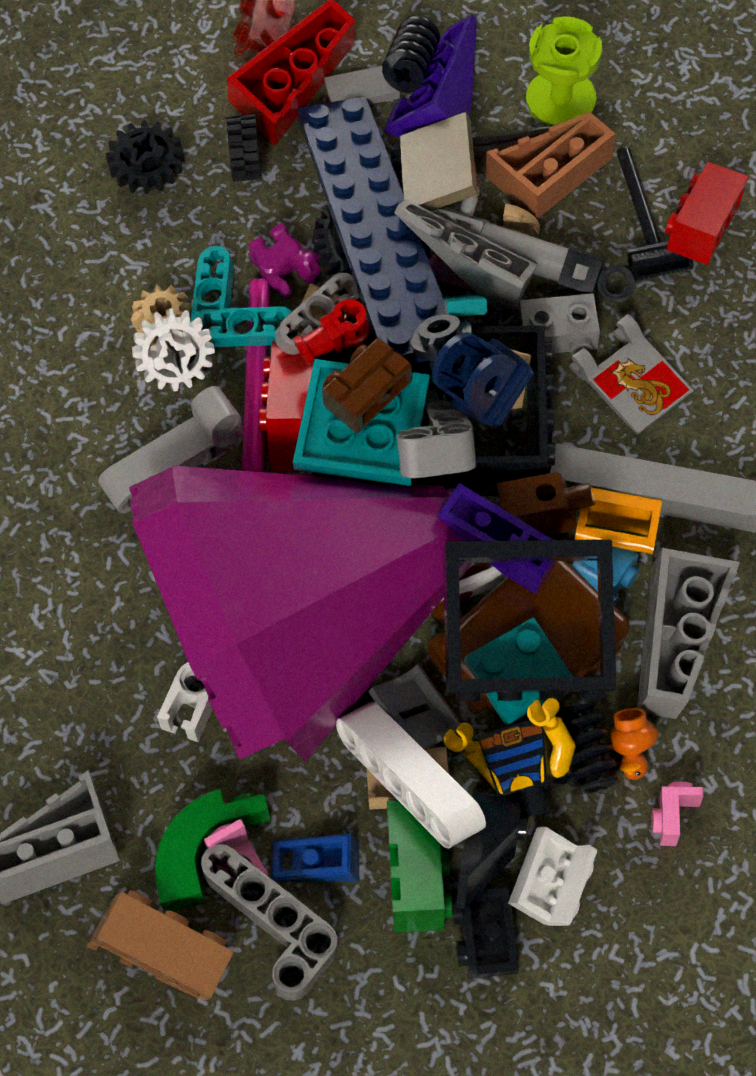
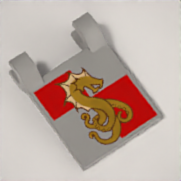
[569,314,694,435]

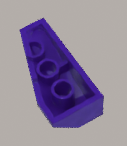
[384,15,477,137]

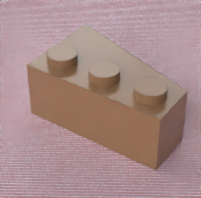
[86,890,234,1001]

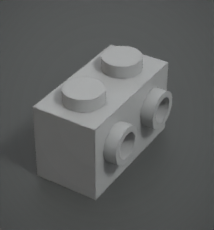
[518,293,600,356]

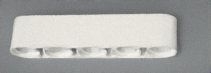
[336,701,486,849]

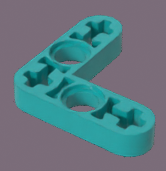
[190,246,299,347]

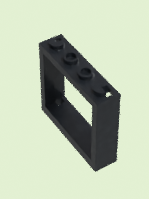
[443,540,617,702]

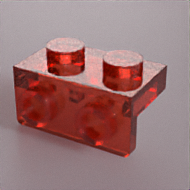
[233,0,296,56]

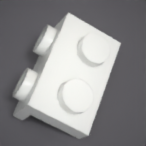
[508,827,597,926]

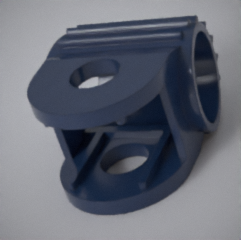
[432,332,534,426]

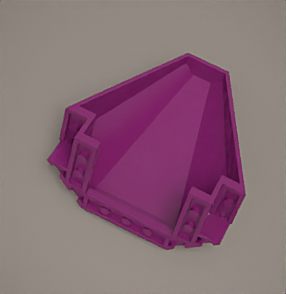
[129,465,473,762]

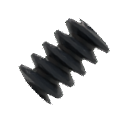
[382,16,440,93]
[555,703,620,795]

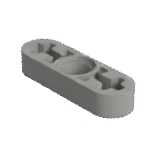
[275,273,360,355]

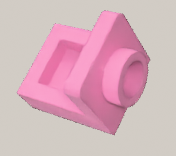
[651,782,704,846]

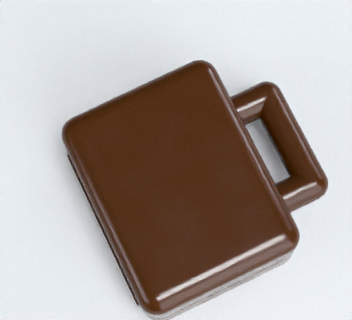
[431,561,630,726]

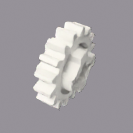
[132,308,215,391]

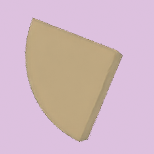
[503,204,540,238]

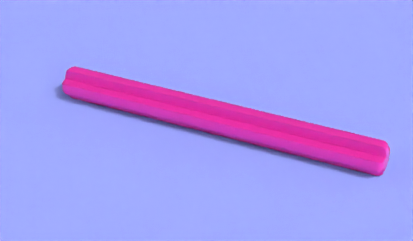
[242,278,271,472]

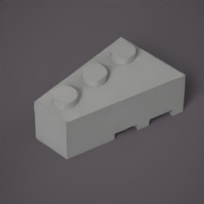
[0,770,120,904]

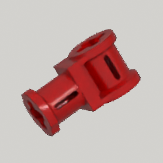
[293,299,370,368]

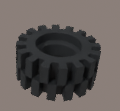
[226,114,262,182]

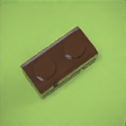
[322,338,412,433]

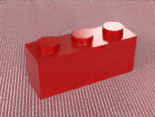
[665,162,749,265]

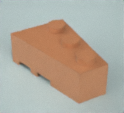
[486,112,615,219]

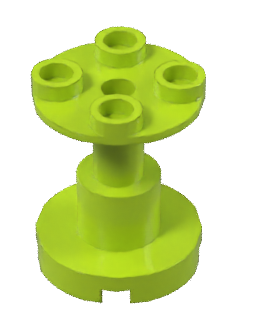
[526,16,602,126]

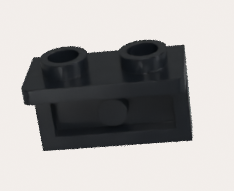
[451,887,519,979]

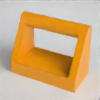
[575,487,662,555]

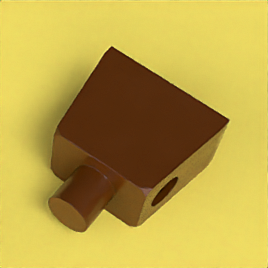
[497,472,595,537]

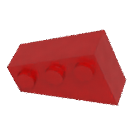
[259,341,313,472]

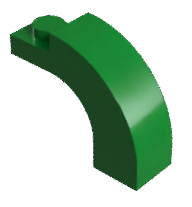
[155,789,271,913]

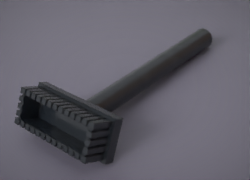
[616,147,693,280]

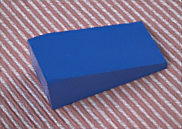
[272,834,359,882]

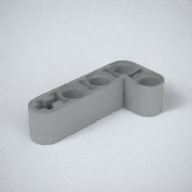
[98,386,244,514]
[397,389,476,478]
[201,844,338,1001]

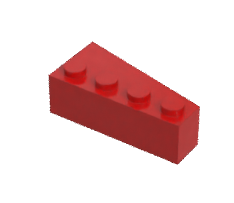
[227,0,355,146]

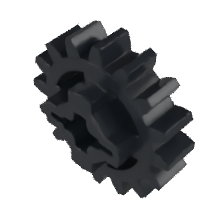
[106,120,185,194]

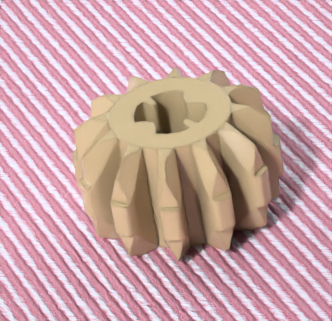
[131,284,192,348]

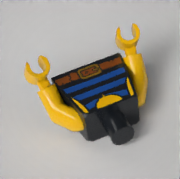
[444,698,576,818]

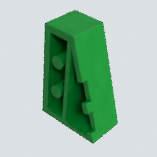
[387,800,452,933]

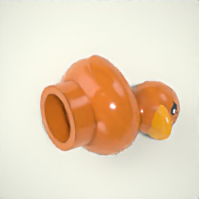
[609,708,659,780]

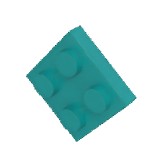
[464,617,573,727]

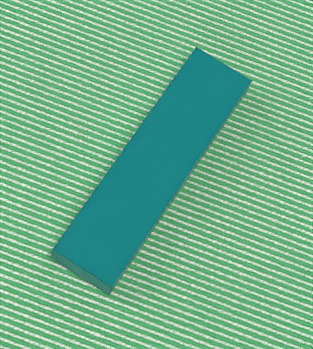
[442,293,487,317]

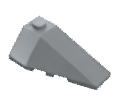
[395,199,538,313]

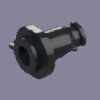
[410,314,473,402]

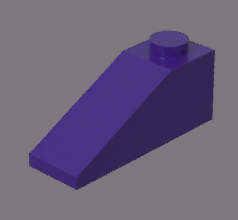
[437,483,557,594]

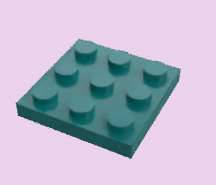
[293,359,430,486]

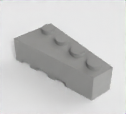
[637,548,740,719]

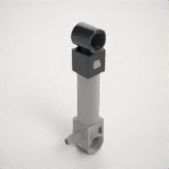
[431,187,637,302]

